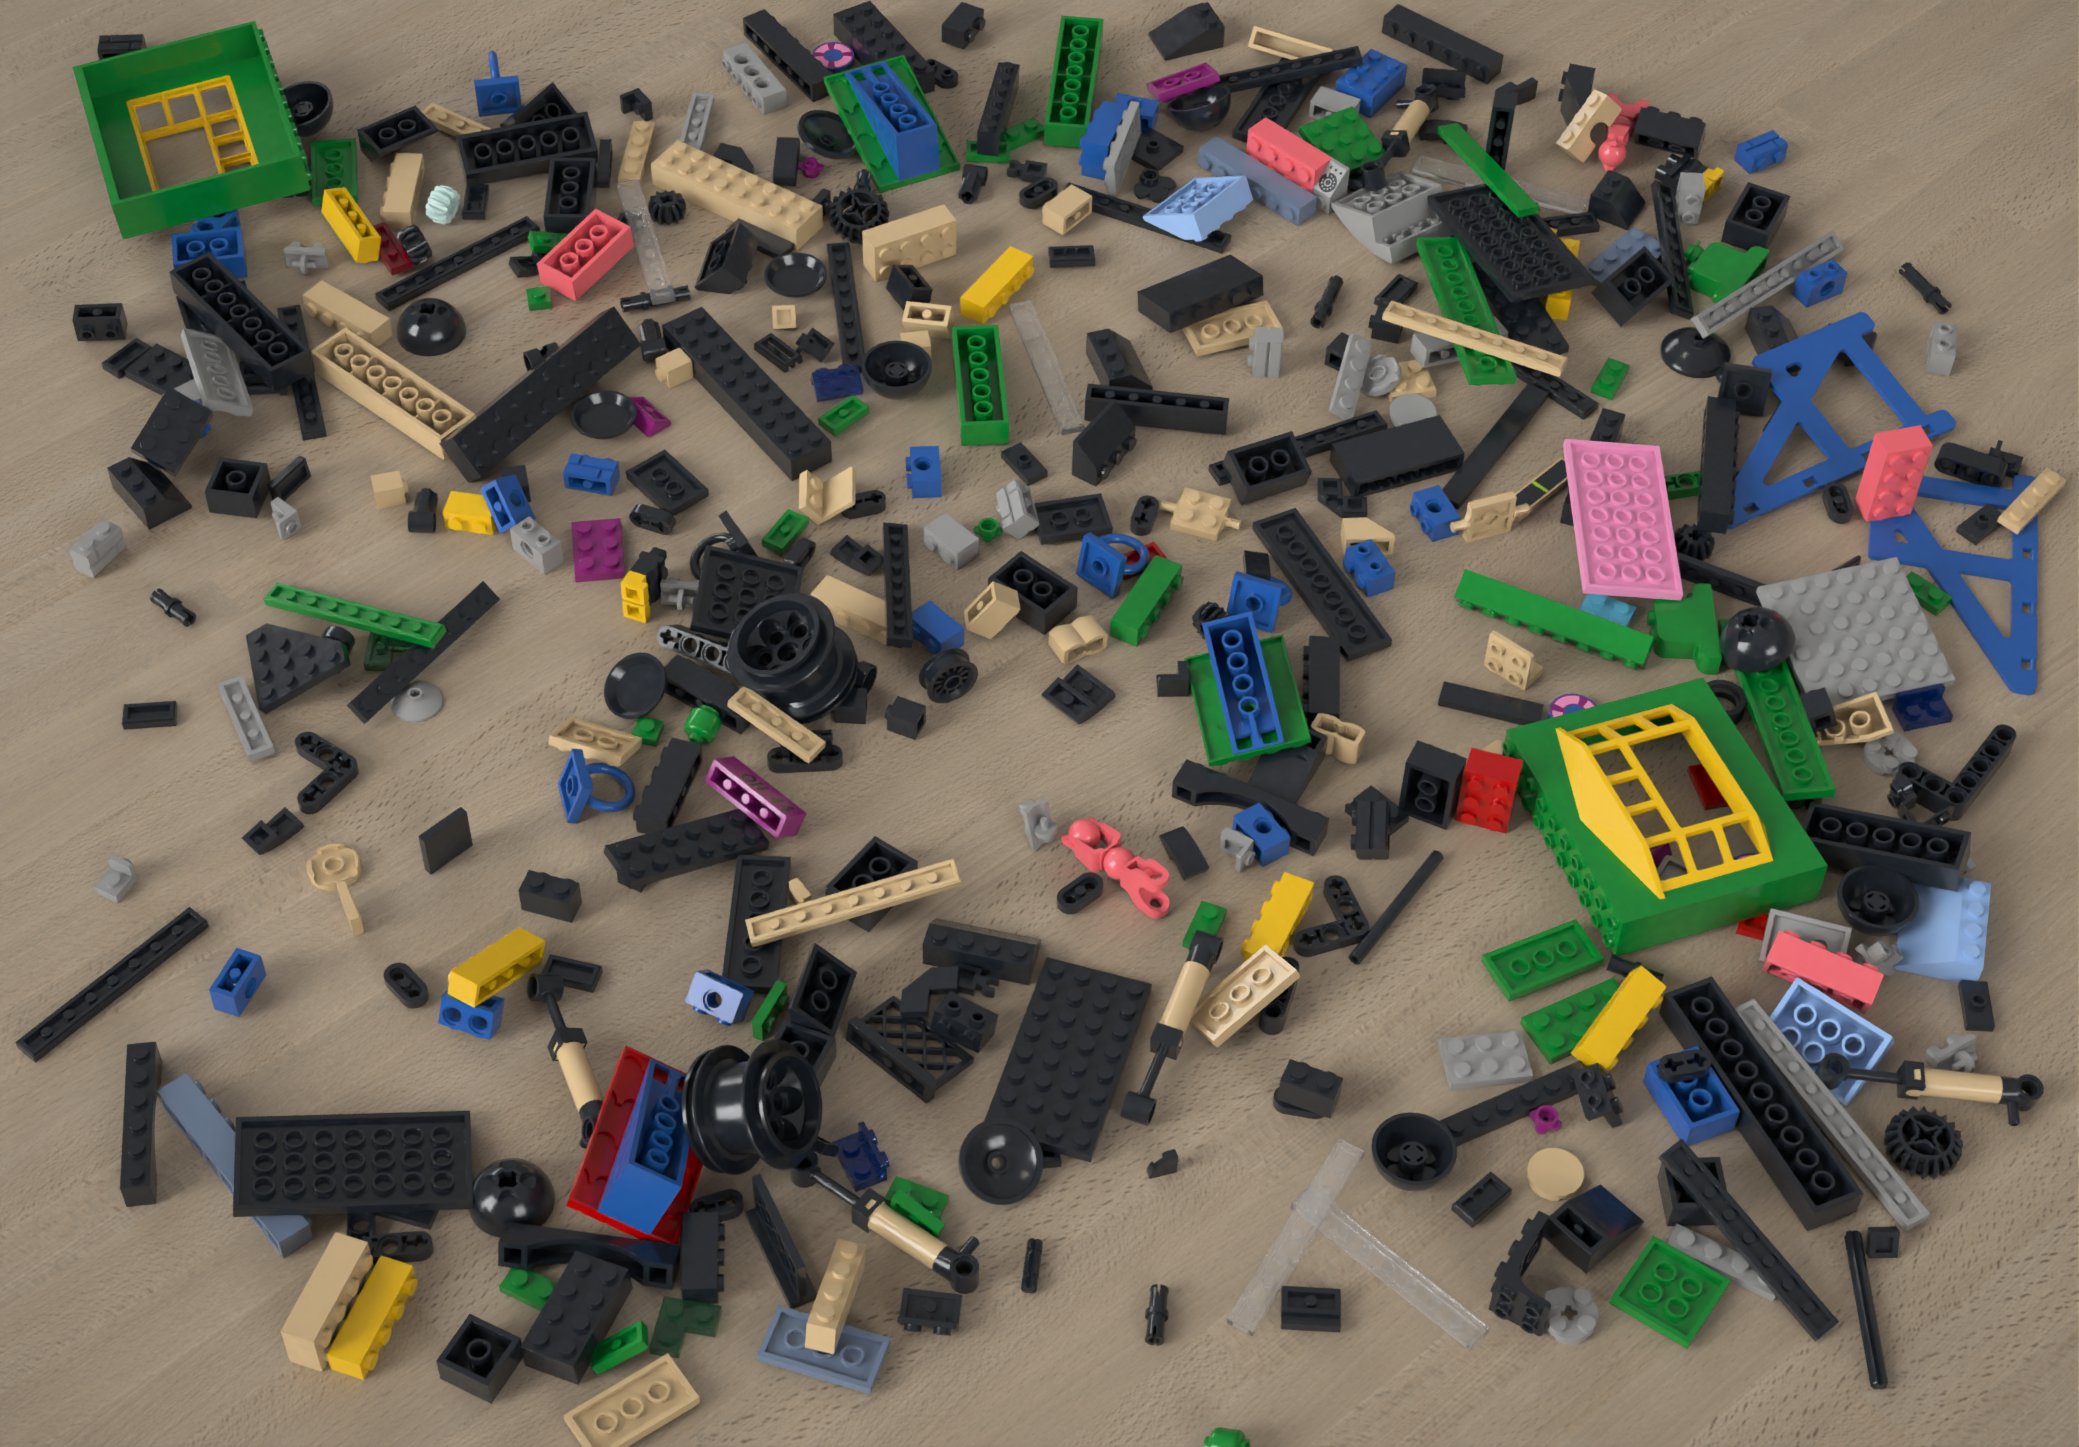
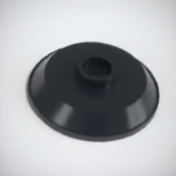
[764,253,827,298]
[571,391,637,440]
[604,652,667,720]

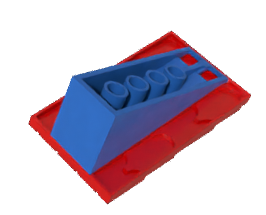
[566,1046,703,1245]

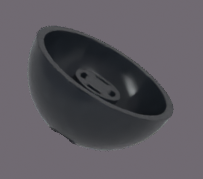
[283,81,334,137]
[1168,86,1231,131]
[397,298,466,357]
[862,340,932,400]
[1719,607,1795,673]
[1837,865,1919,937]
[1371,1112,1457,1192]
[469,1158,555,1238]

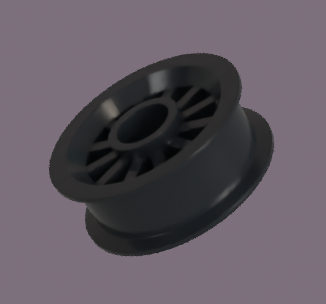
[919,648,978,703]

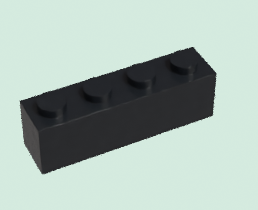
[1485,90,1518,171]
[1302,636,1340,729]
[664,654,752,735]
[633,738,703,834]

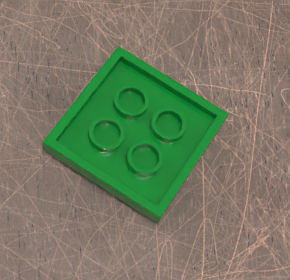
[1298,106,1385,175]
[1609,1235,1731,1349]

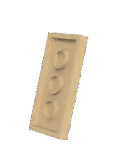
[1182,300,1284,356]
[1189,944,1301,1047]
[563,1353,700,1447]

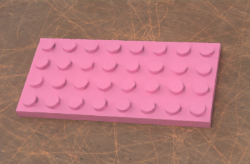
[1563,439,1683,601]

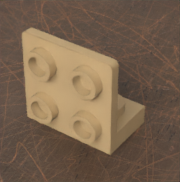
[799,467,856,525]
[1484,630,1544,691]

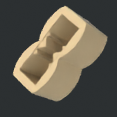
[1048,615,1108,664]
[1310,713,1366,764]

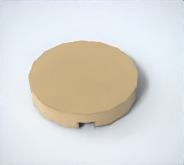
[307,843,361,891]
[1526,1148,1584,1201]

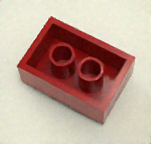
[1455,747,1523,834]

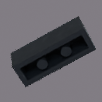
[681,1212,725,1305]

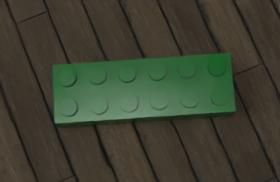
[952,325,1009,446]

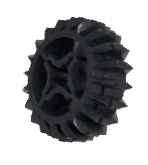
[828,185,889,244]
[1884,1106,1963,1180]

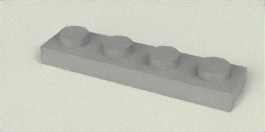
[680,92,715,151]
[1328,332,1373,420]
[217,676,275,762]
[1667,1224,1776,1302]

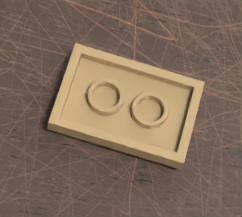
[548,717,642,766]

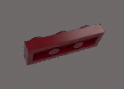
[373,222,413,276]

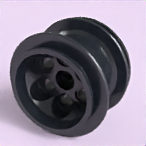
[727,593,858,724]
[682,1039,823,1175]

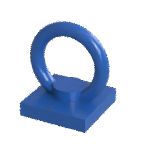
[474,51,522,117]
[1076,532,1150,599]
[1226,571,1292,633]
[558,749,635,824]

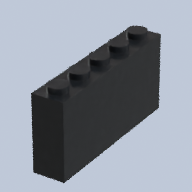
[1137,254,1264,333]
[1330,415,1465,496]

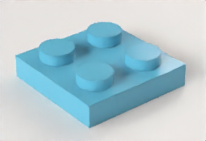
[1579,594,1637,627]

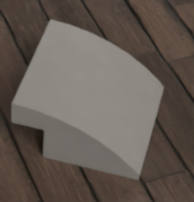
[1331,171,1453,264]

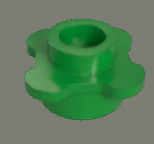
[1684,240,1703,265]
[974,518,1003,542]

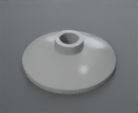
[391,681,443,722]

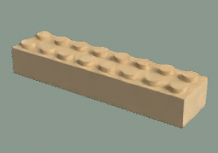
[651,140,823,251]
[311,327,475,460]

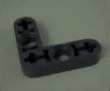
[295,732,359,814]
[1294,875,1369,957]
[347,1212,434,1265]

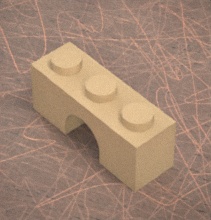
[1556,89,1622,163]

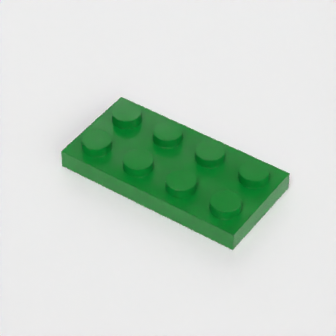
[311,138,358,206]
[1481,919,1604,1002]
[1520,977,1620,1065]

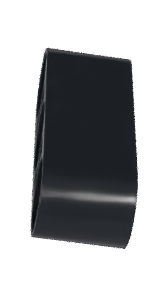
[773,137,800,186]
[1934,442,2009,488]
[1259,956,1300,1035]

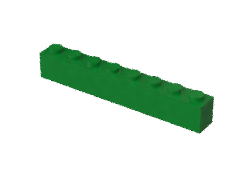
[1454,569,1655,670]

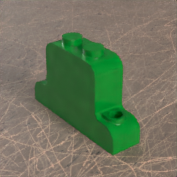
[1687,242,1770,304]
[1647,583,1722,675]

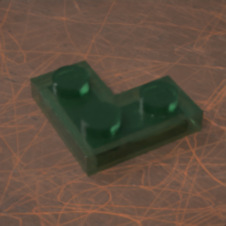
[364,632,414,671]
[649,1296,722,1359]

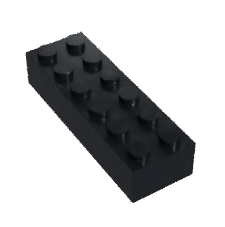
[833,1,935,94]
[456,111,598,184]
[1802,802,1971,892]

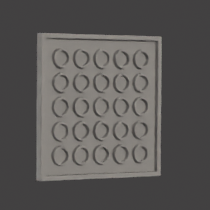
[1756,557,1956,706]

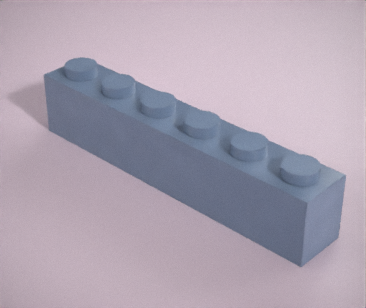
[1198,136,1317,226]

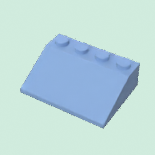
[1143,175,1253,242]
[1894,878,1991,983]
[1770,977,1895,1107]

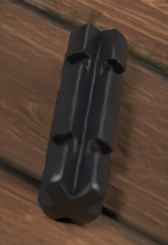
[1021,1238,1043,1294]

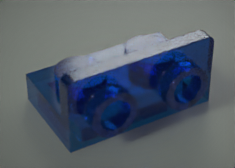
[810,364,864,402]
[1892,684,1953,732]
[832,1121,890,1192]

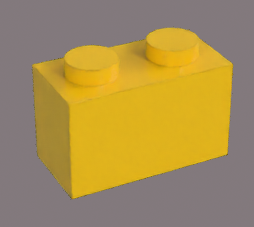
[443,491,497,535]

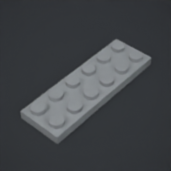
[180,328,253,417]

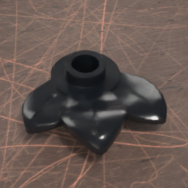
[1134,169,1177,203]

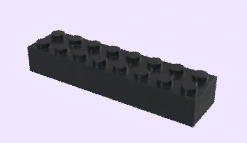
[169,252,315,392]

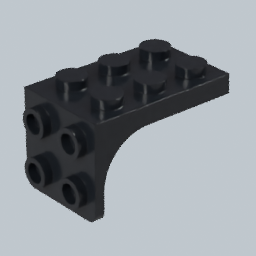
[1489,1211,1551,1336]

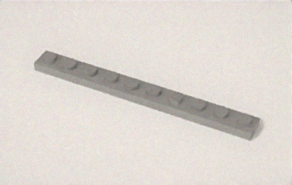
[1691,230,1844,339]
[1735,999,1930,1232]

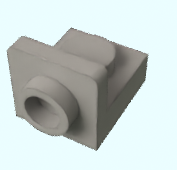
[270,497,302,540]
[94,855,137,903]

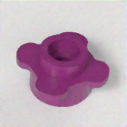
[798,157,824,178]
[1529,1105,1562,1134]

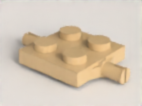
[1160,487,1242,541]
[1450,491,1530,543]

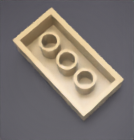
[862,204,956,282]
[280,1232,374,1372]

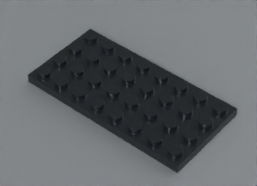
[1428,183,1594,303]
[984,957,1152,1162]
[233,1111,473,1217]

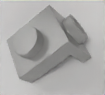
[1220,827,1255,873]

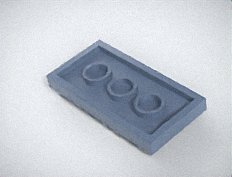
[1585,227,1662,287]
[757,1305,891,1395]

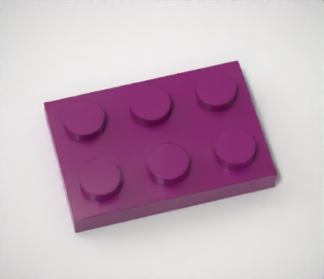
[1146,62,1220,103]
[571,518,625,582]

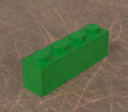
[1110,555,1184,647]

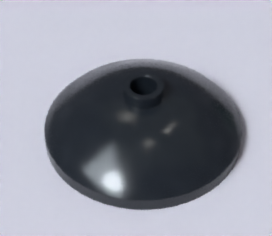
[797,110,858,160]
[1660,327,1731,378]
[958,1118,1043,1205]

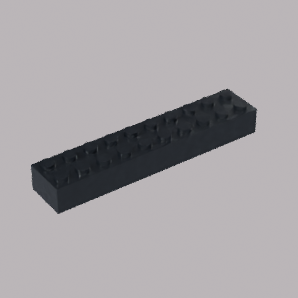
[439,307,641,482]
[662,307,832,481]
[1659,976,1864,1231]

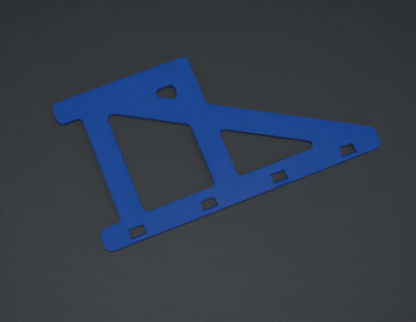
[1727,312,1956,529]
[1868,474,2038,695]

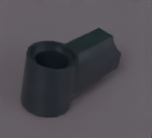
[958,164,988,204]
[639,318,667,362]
[408,488,438,533]

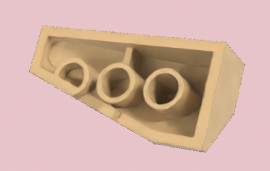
[1814,692,1894,745]

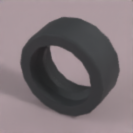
[1707,680,1747,725]

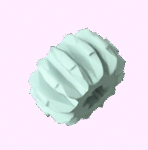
[425,185,460,225]

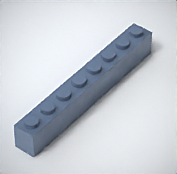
[157,1073,313,1259]

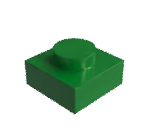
[526,286,552,311]
[632,717,664,747]

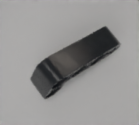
[657,624,734,673]

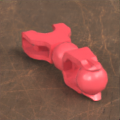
[1598,93,1649,172]
[1061,816,1170,919]

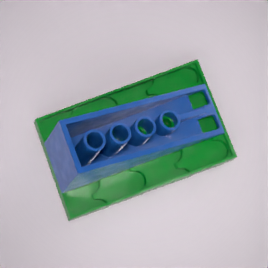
[824,55,960,194]
[1184,611,1311,767]

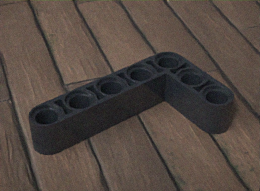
[1895,724,2017,821]

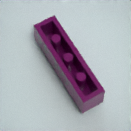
[705,756,807,839]

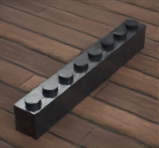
[1696,396,1740,534]

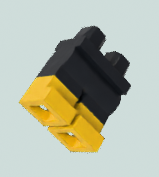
[1654,153,1725,205]
[621,547,668,624]

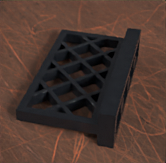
[846,995,974,1103]
[745,1174,817,1309]

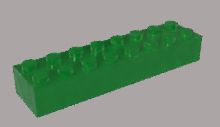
[1044,15,1104,148]

